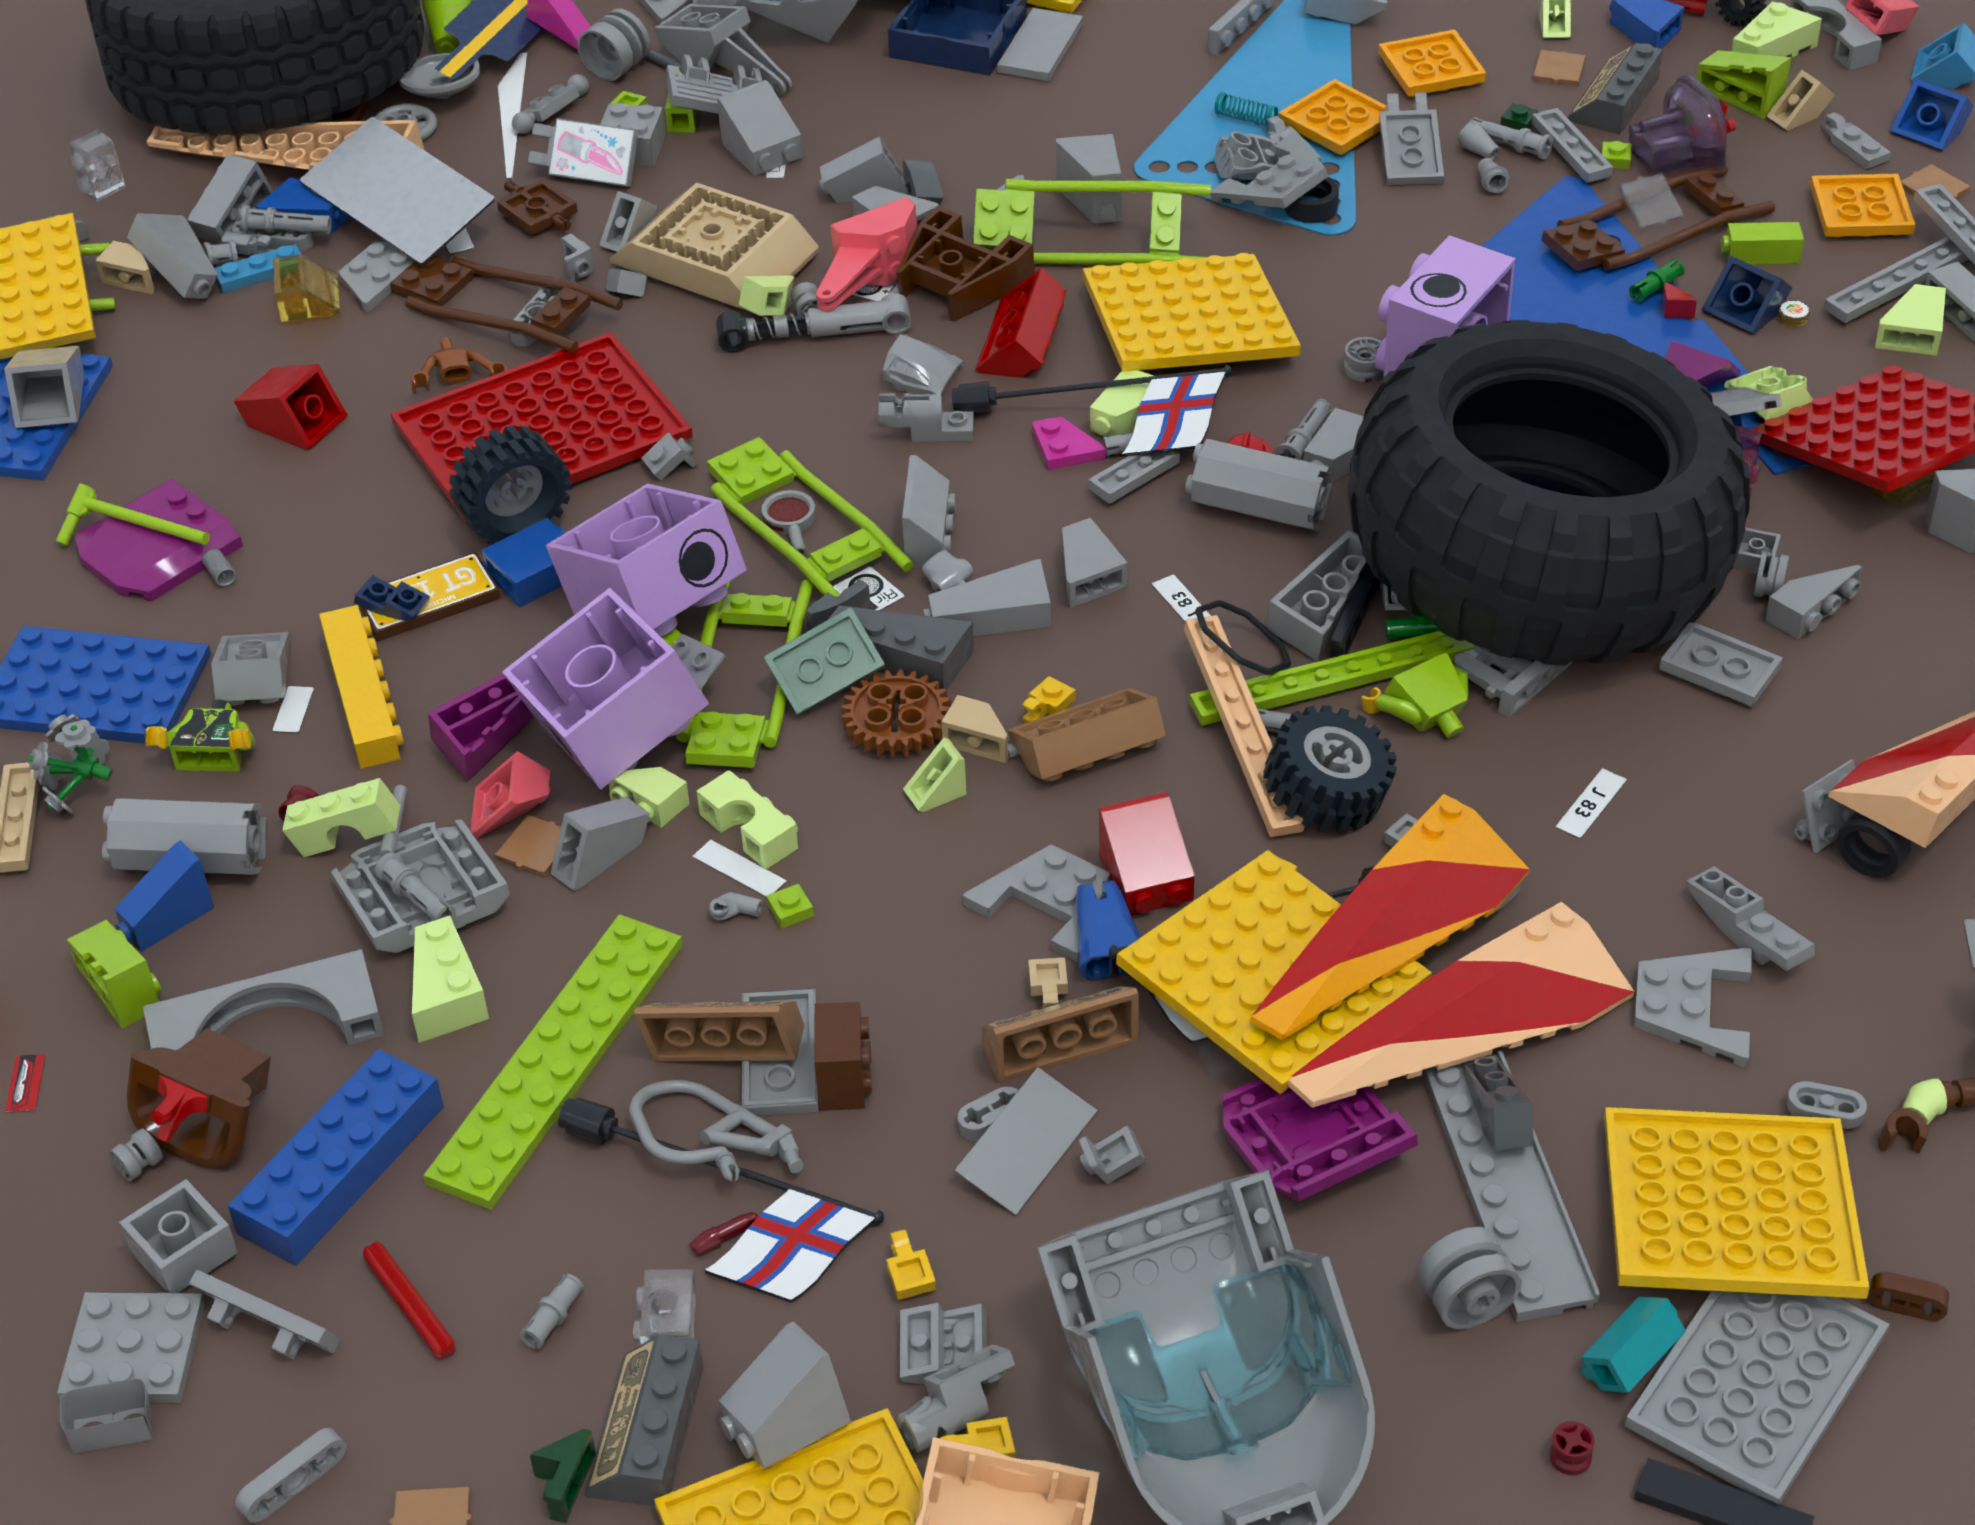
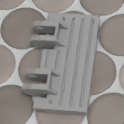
[666,54,774,114]

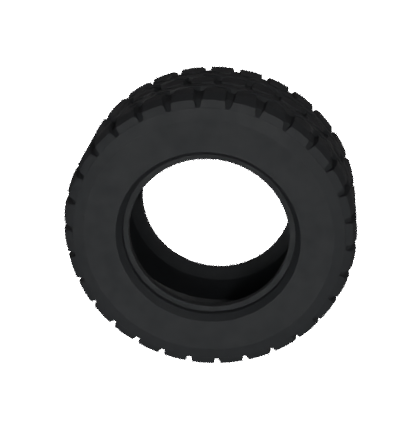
[85,0,424,134]

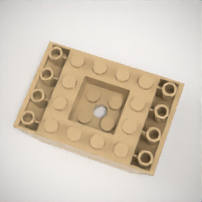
[610,183,819,313]

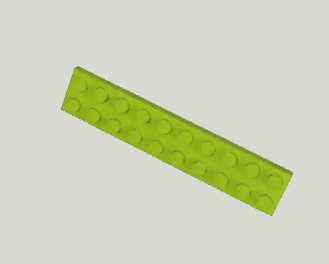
[423,914,683,1210]

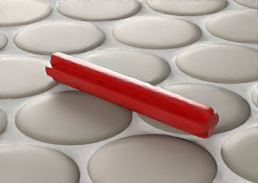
[363,1241,456,1359]

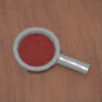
[762,490,816,556]

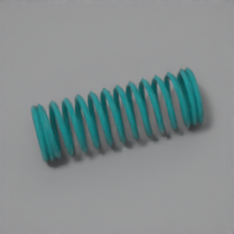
[1214,92,1278,127]

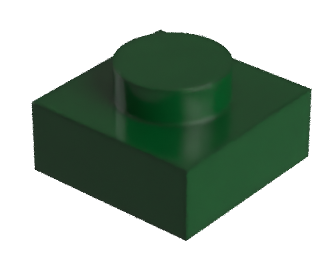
[1501,103,1538,130]

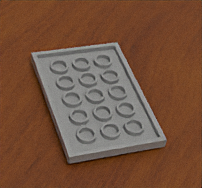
[1625,1291,1890,1504]

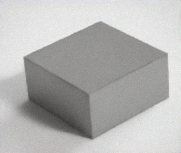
[1733,527,1781,575]

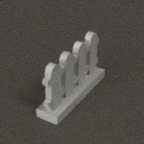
[1453,645,1573,718]

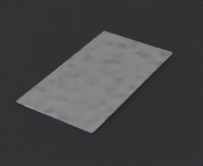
[300,117,495,265]

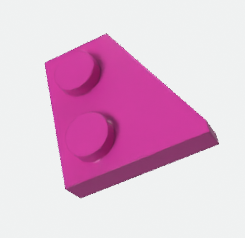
[1032,416,1106,470]

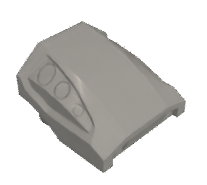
[1215,131,1281,180]
[883,334,963,395]

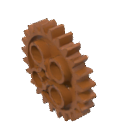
[841,669,951,758]

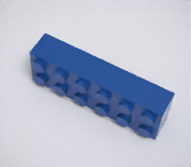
[227,1049,444,1266]

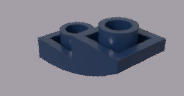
[354,575,430,621]

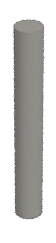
[379,785,408,858]

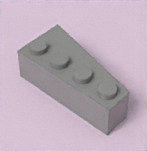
[1265,531,1368,662]

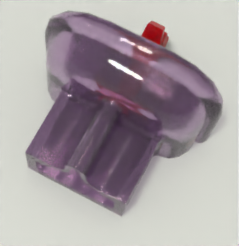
[1629,74,1736,174]

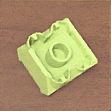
[1724,366,1813,421]

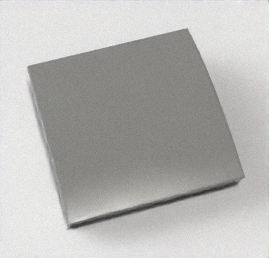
[900,1302,987,1384]

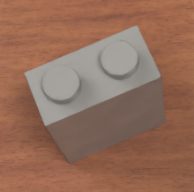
[717,80,803,176]
[1056,134,1121,224]
[4,346,84,428]
[719,1321,851,1469]

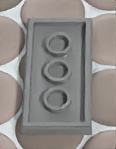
[997,8,1083,82]
[742,989,819,1116]

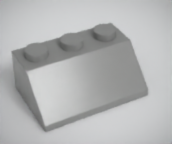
[902,455,956,567]

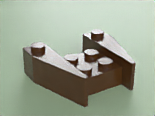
[896,206,1035,322]

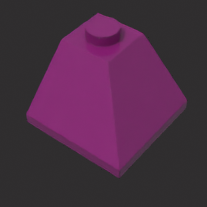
[1665,341,1741,387]

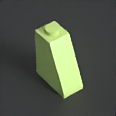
[1875,284,1946,356]
[1090,370,1153,437]

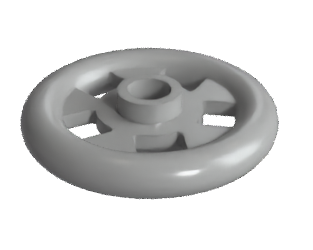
[375,104,437,141]

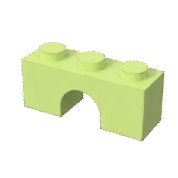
[696,770,798,869]
[282,778,401,858]

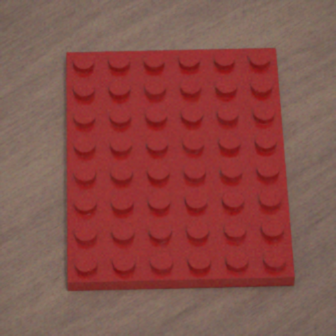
[390,332,693,525]

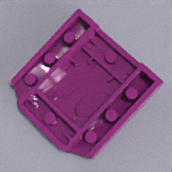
[75,479,243,601]
[1222,1078,1418,1201]

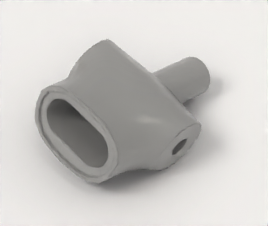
[922,550,974,592]

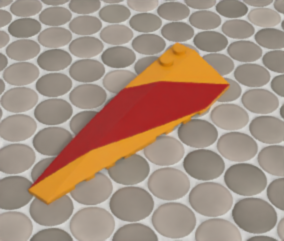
[1250,794,1530,1040]

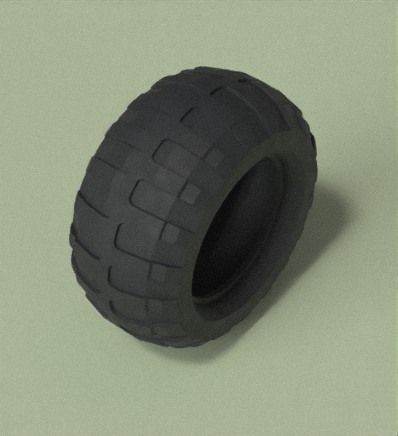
[1348,320,1750,665]

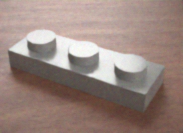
[1088,451,1180,504]

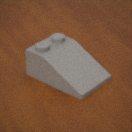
[211,632,289,706]

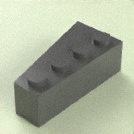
[828,605,974,690]

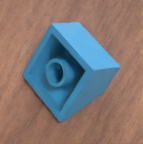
[1911,23,1975,90]

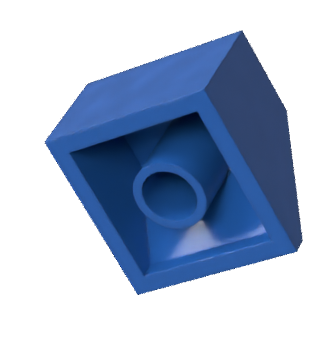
[1890,78,1974,151]

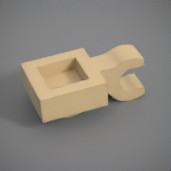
[1028,957,1068,1008]

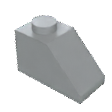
[599,191,658,252]

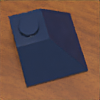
[1702,256,1792,334]

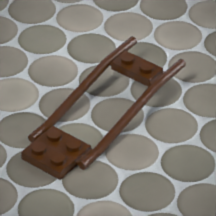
[1541,164,1775,271]
[390,254,623,353]

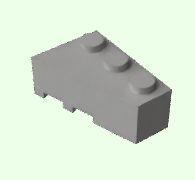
[187,154,274,244]

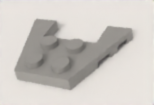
[1211,132,1328,208]
[962,844,1110,963]
[1634,948,1752,1068]

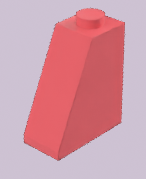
[1845,0,1920,35]

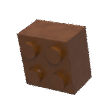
[815,1002,872,1111]

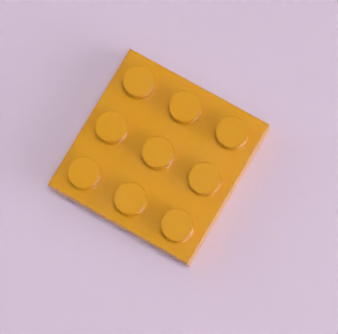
[1378,30,1486,97]
[1278,79,1385,155]
[1810,174,1915,238]

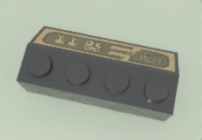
[1568,43,1663,134]
[585,1335,704,1506]

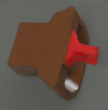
[126,1028,271,1169]

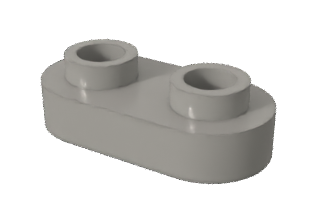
[1786,1081,1867,1129]

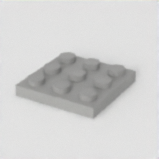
[57,1292,205,1404]

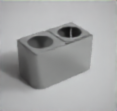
[60,1378,153,1454]

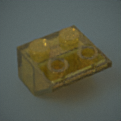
[273,255,341,322]

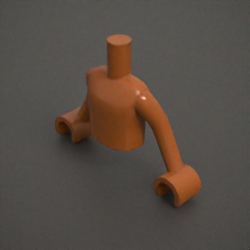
[411,337,507,394]

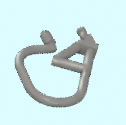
[629,1080,804,1182]

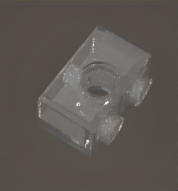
[69,130,125,201]
[633,1269,697,1344]

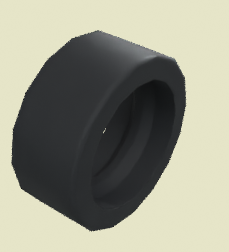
[1284,177,1339,223]
[1836,812,1911,878]

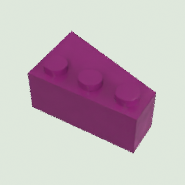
[428,674,533,782]

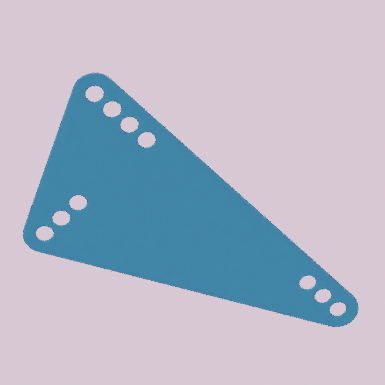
[1134,0,1356,236]

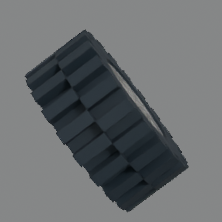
[449,425,572,544]
[1263,705,1397,833]

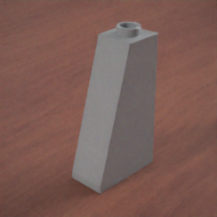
[127,213,218,299]
[923,559,1051,636]

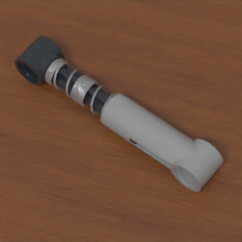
[716,293,912,353]

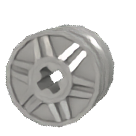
[577,9,650,81]

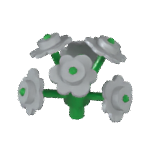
[29,714,113,815]

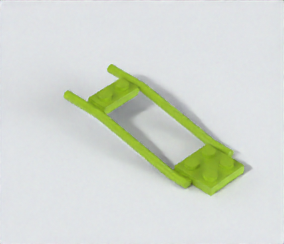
[973,179,1211,265]
[707,437,913,598]
[676,579,814,768]

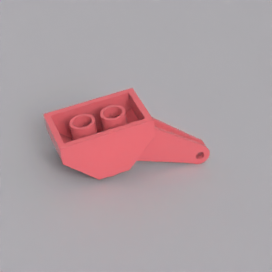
[816,197,917,311]

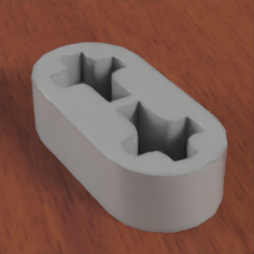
[958,1087,1019,1141]

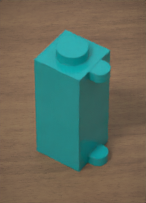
[1581,1297,1686,1393]

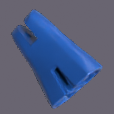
[1076,880,1141,981]

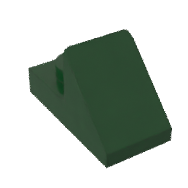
[530,1429,596,1523]

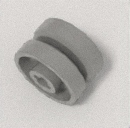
[1416,1227,1522,1329]

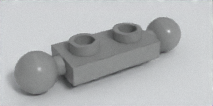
[512,74,589,134]

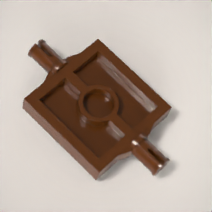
[497,179,578,235]

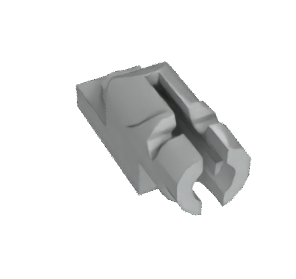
[879,393,974,442]
[897,1344,1015,1453]

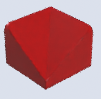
[1662,283,1697,318]

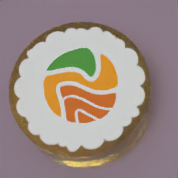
[1778,300,1810,327]

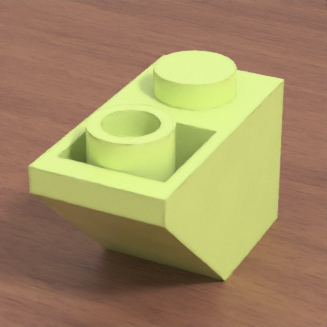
[739,275,794,316]
[609,767,689,828]

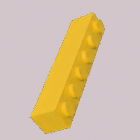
[319,605,404,769]

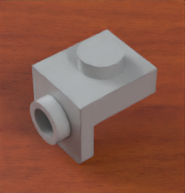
[561,233,594,282]
[641,433,698,481]
[1079,1126,1146,1184]

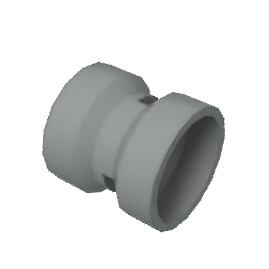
[790,282,818,316]
[109,1128,164,1182]

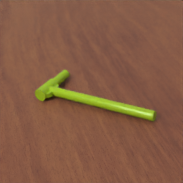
[55,483,210,547]

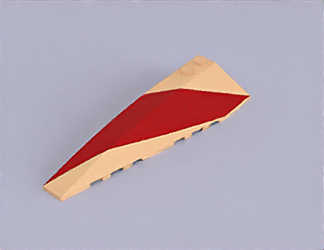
[1828,711,1975,848]
[1287,902,1635,1108]

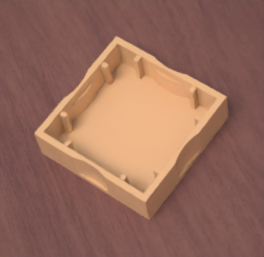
[915,1437,1099,1525]

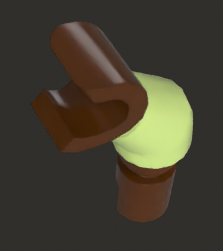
[1878,1077,1975,1153]

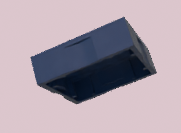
[888,0,1027,76]

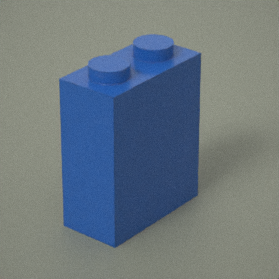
[482,518,566,607]

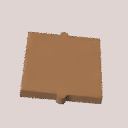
[1533,50,1586,86]
[1901,164,1971,200]
[495,815,561,878]
[389,1487,473,1525]

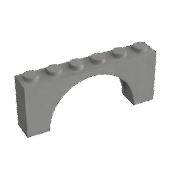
[143,949,384,1050]

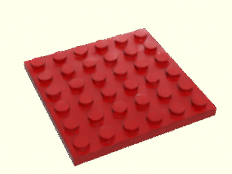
[1752,365,1975,493]

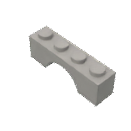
[1791,0,1882,71]

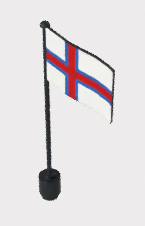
[951,365,1232,456]
[558,1097,884,1303]

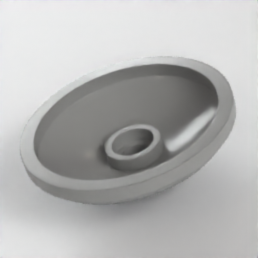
[399,53,480,99]

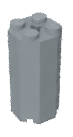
[1185,439,1334,532]
[102,798,268,875]

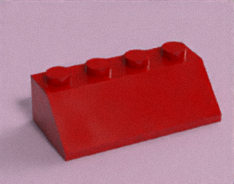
[975,268,1067,378]

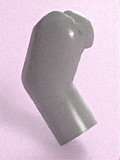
[709,892,763,920]

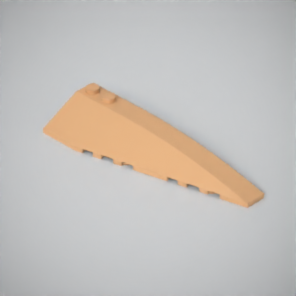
[147,120,424,170]

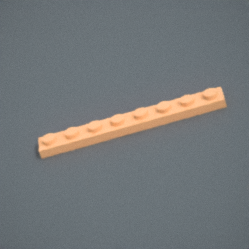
[1184,615,1305,837]

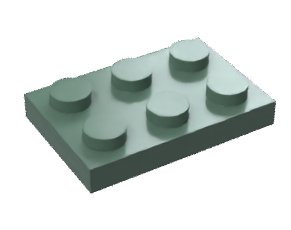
[764,607,885,716]

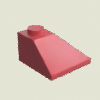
[470,751,551,839]

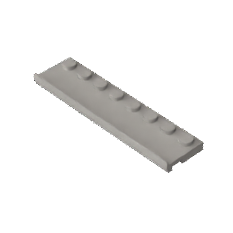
[1423,1051,1600,1322]

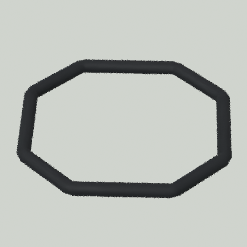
[1195,600,1291,675]

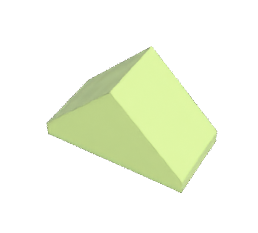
[1539,0,1571,39]
[903,737,967,812]

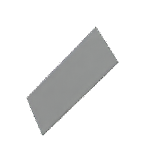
[954,1067,1098,1216]

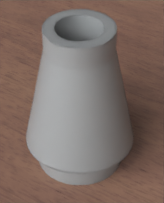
[1458,123,1500,160]
[1478,158,1509,193]

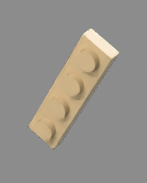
[0,763,40,873]

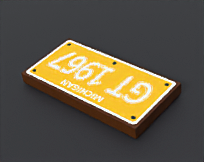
[355,552,501,641]

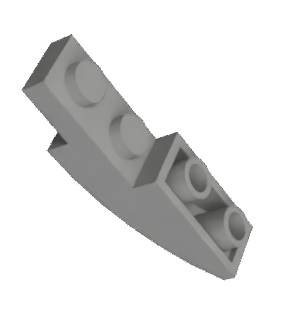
[1686,866,1815,971]

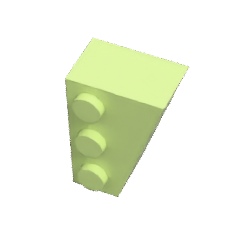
[1732,1,1822,58]
[412,915,489,1043]

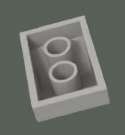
[655,4,792,96]
[1924,469,1975,553]

